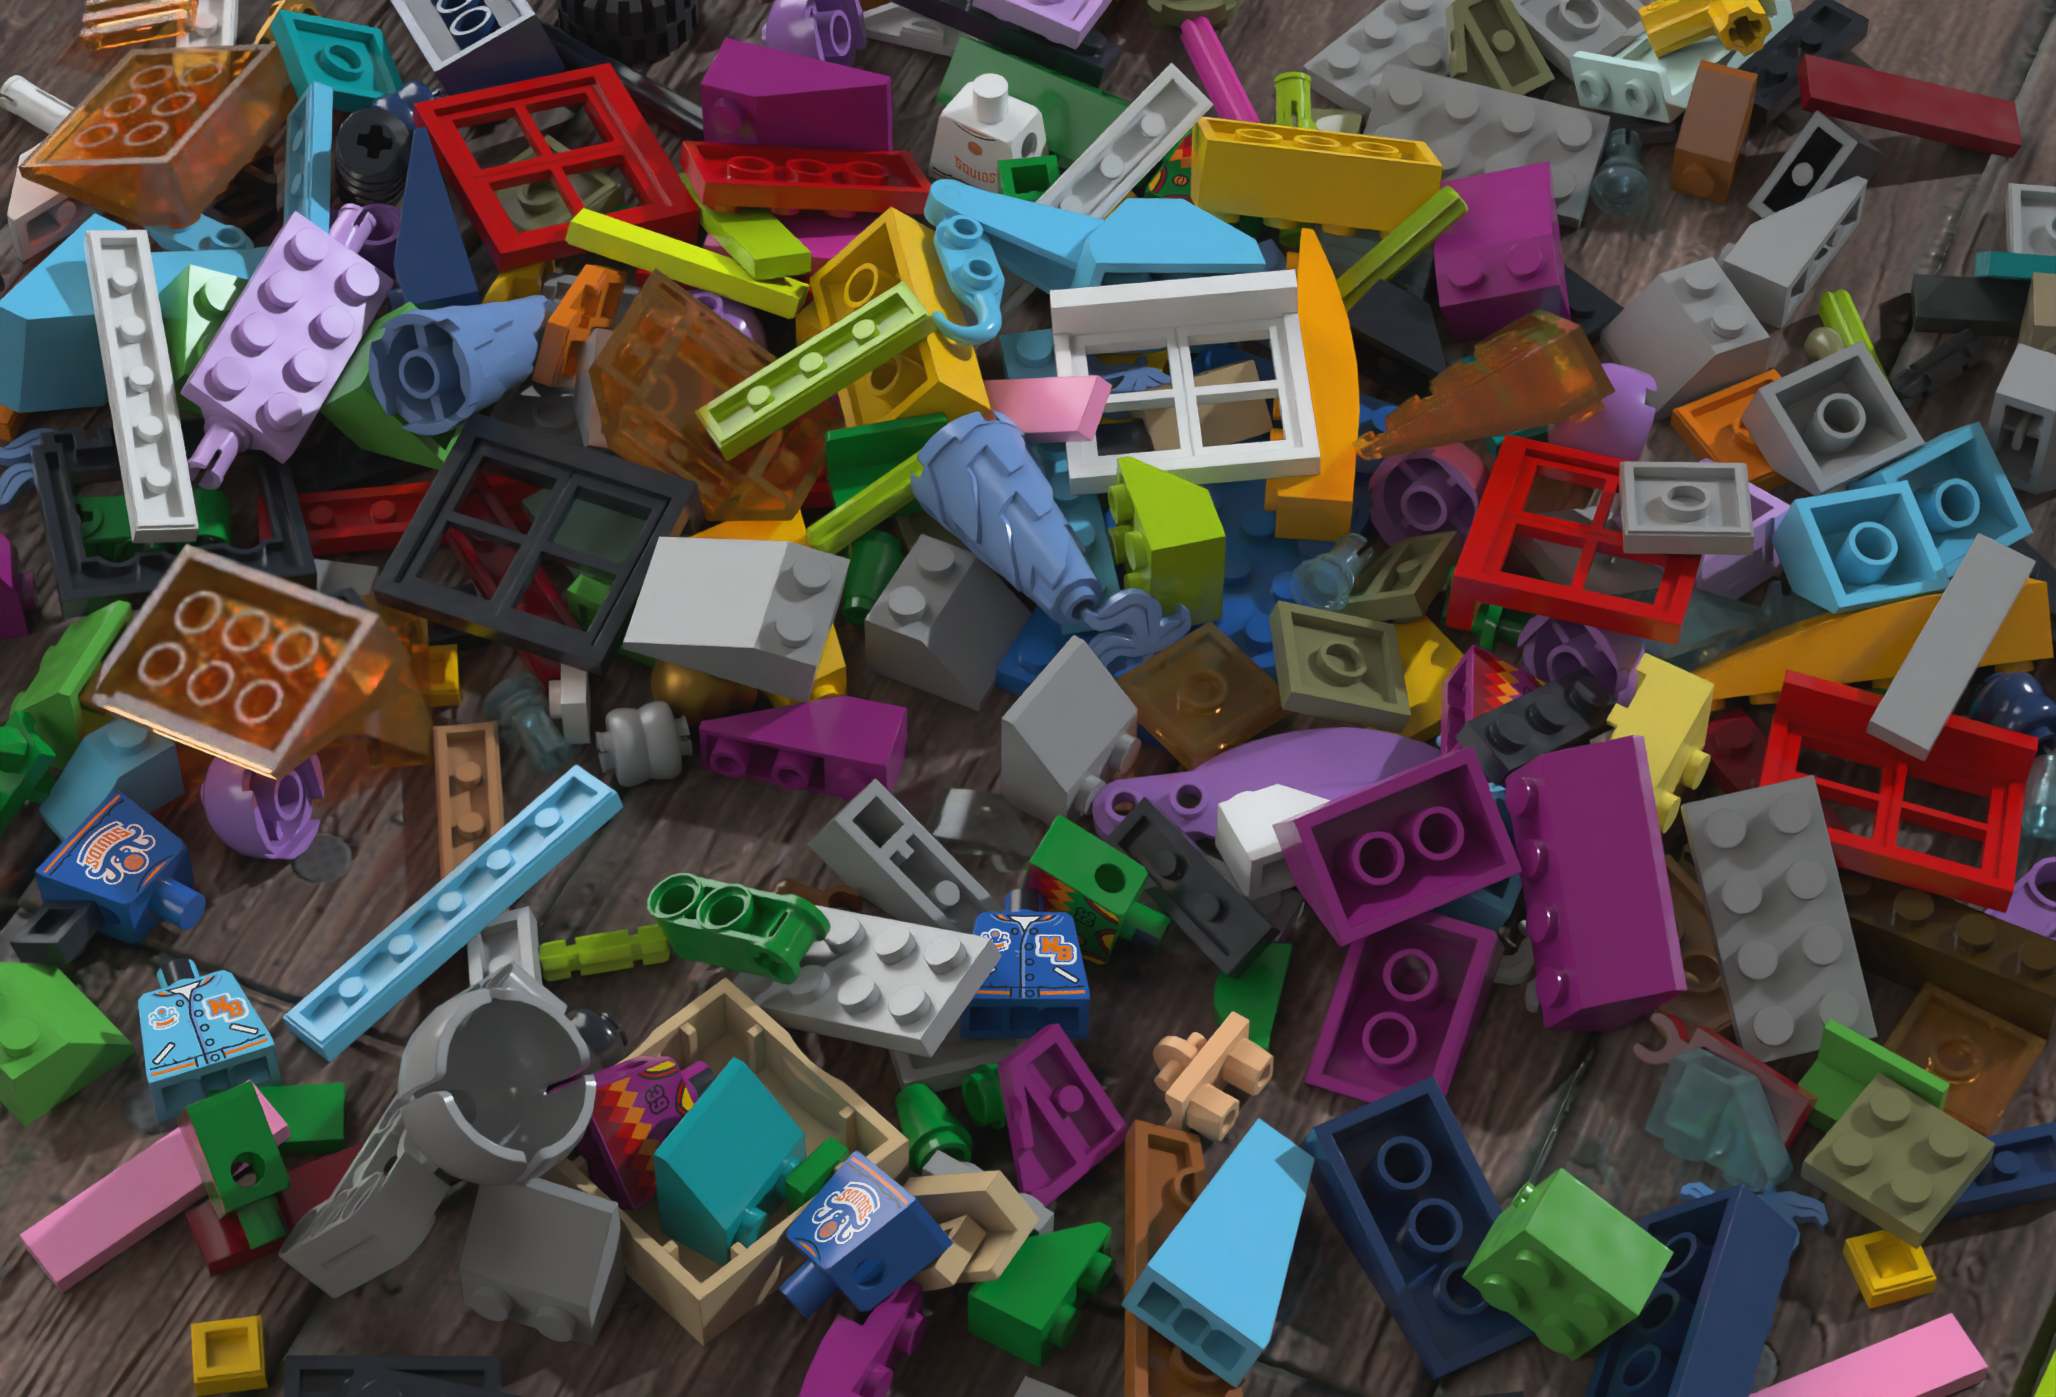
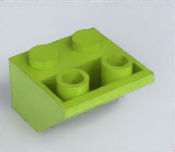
[1107,456,1226,626]

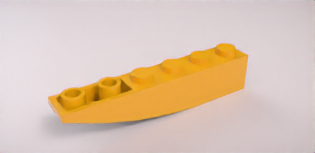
[1264,228,1360,543]
[1689,578,2054,711]

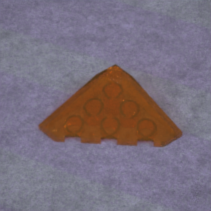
[1352,308,1615,461]

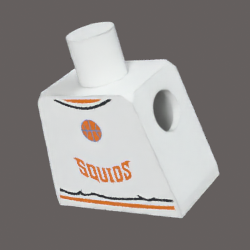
[928,73,1049,194]

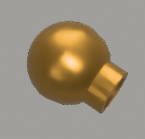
[651,659,758,727]

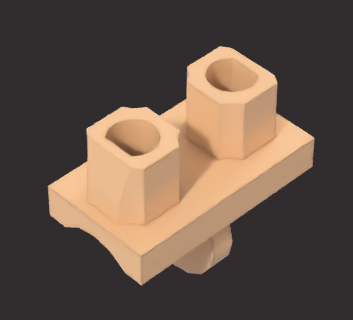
[1153,1011,1274,1141]

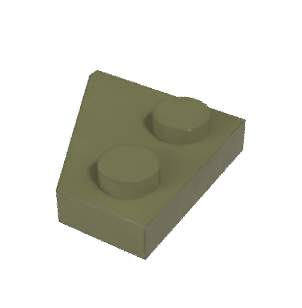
[1445,0,1555,96]
[1312,530,1464,624]

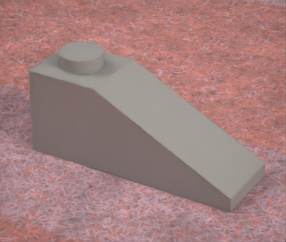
[1717,176,1868,329]
[807,778,1004,935]

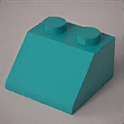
[653,1057,806,1266]

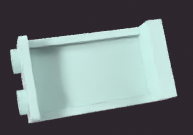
[1570,0,1794,123]

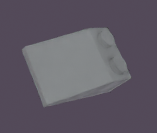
[622,537,850,703]

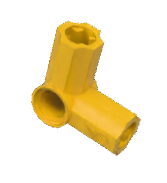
[1637,0,1772,58]

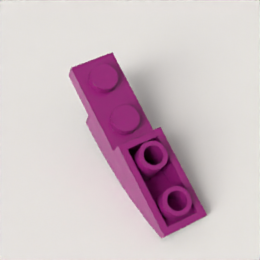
[799,1279,928,1397]

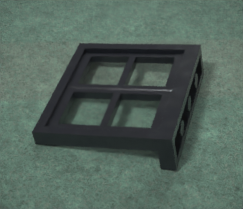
[372,413,705,677]

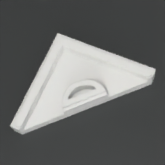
[863,2,990,57]

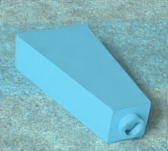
[1121,1118,1315,1388]

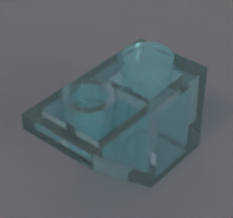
[1644,1047,1793,1192]

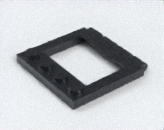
[30,417,317,619]

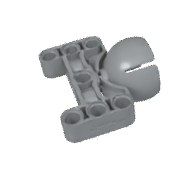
[278,962,596,1299]

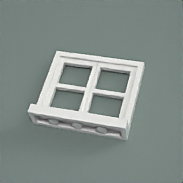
[1050,269,1320,496]

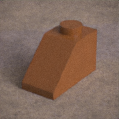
[1669,60,1758,204]

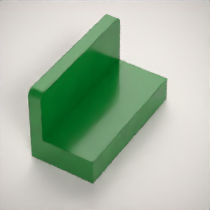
[823,412,948,518]

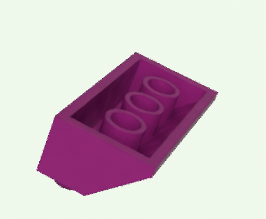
[1505,735,1687,1032]

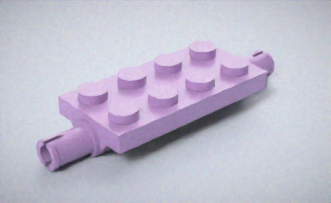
[180,203,395,490]

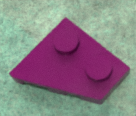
[997,1023,1129,1207]

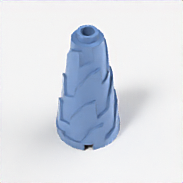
[368,295,558,435]
[910,410,1103,625]

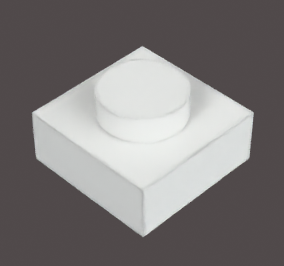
[549,664,591,744]

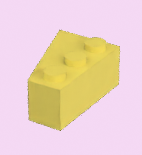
[1606,653,1715,833]

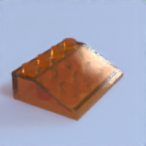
[18,43,298,230]
[79,544,411,781]

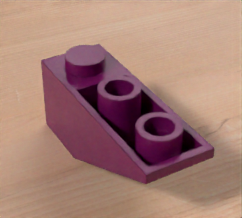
[699,695,908,801]

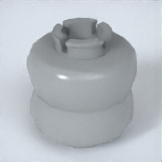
[595,701,692,787]

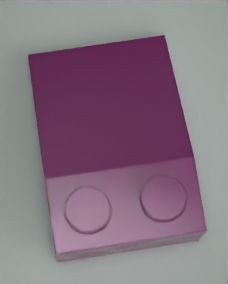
[700,38,893,151]
[1434,161,1571,342]
[1304,911,1505,1104]

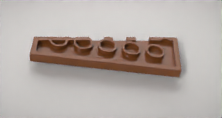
[1124,1119,1247,1397]

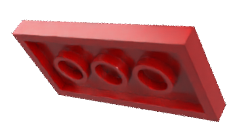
[680,141,931,219]

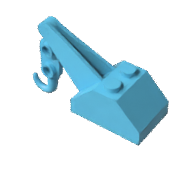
[0,170,270,413]
[924,179,1266,353]

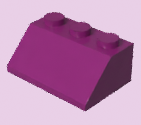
[1272,747,1522,946]

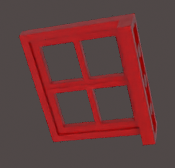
[413,63,700,272]
[1446,434,1705,645]
[1757,669,2039,913]

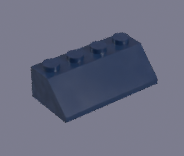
[1585,1183,1798,1397]

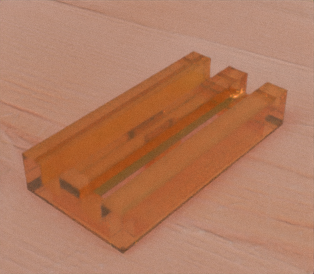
[80,0,199,51]

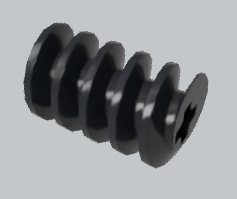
[334,108,412,207]

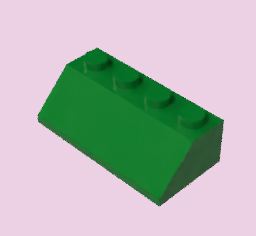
[935,36,1192,192]

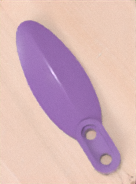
[1092,727,1440,841]

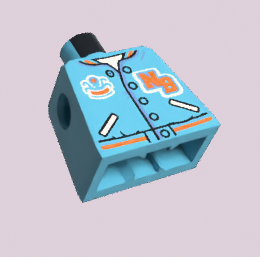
[138,958,282,1122]

